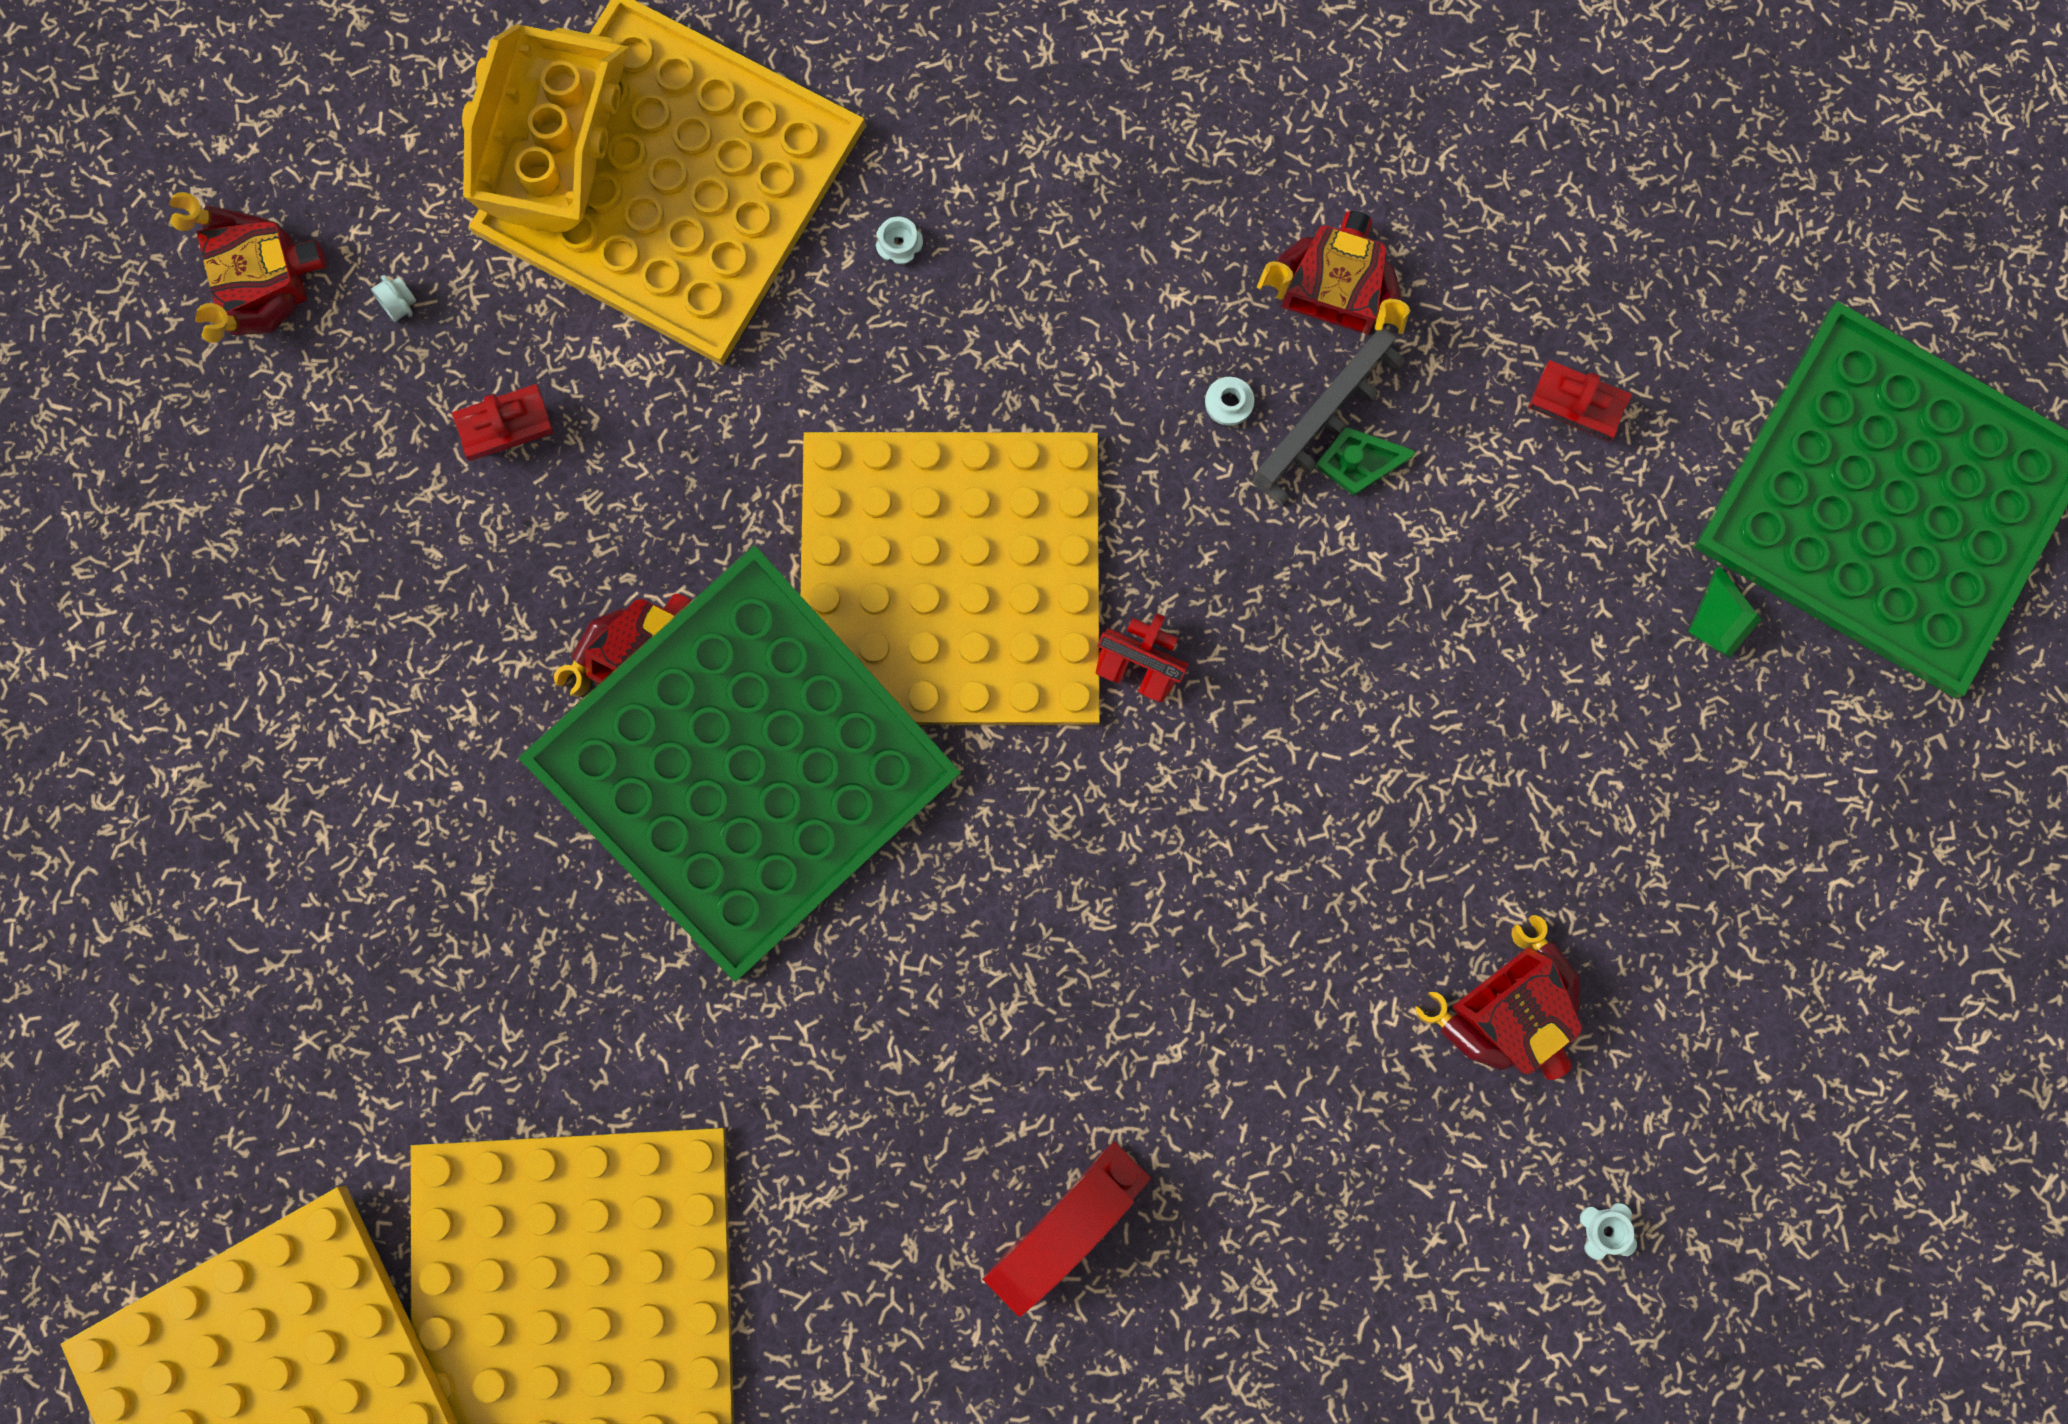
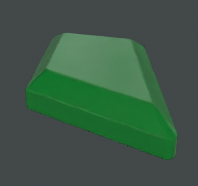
[1316,427,1415,496]
[1688,567,1761,658]

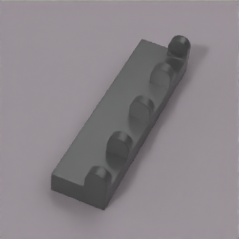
[1252,327,1405,506]

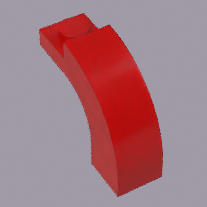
[982,1141,1151,1318]

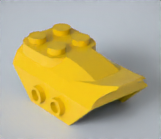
[462,24,629,232]

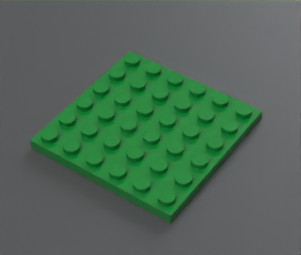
[1693,301,2068,699]
[518,545,961,982]

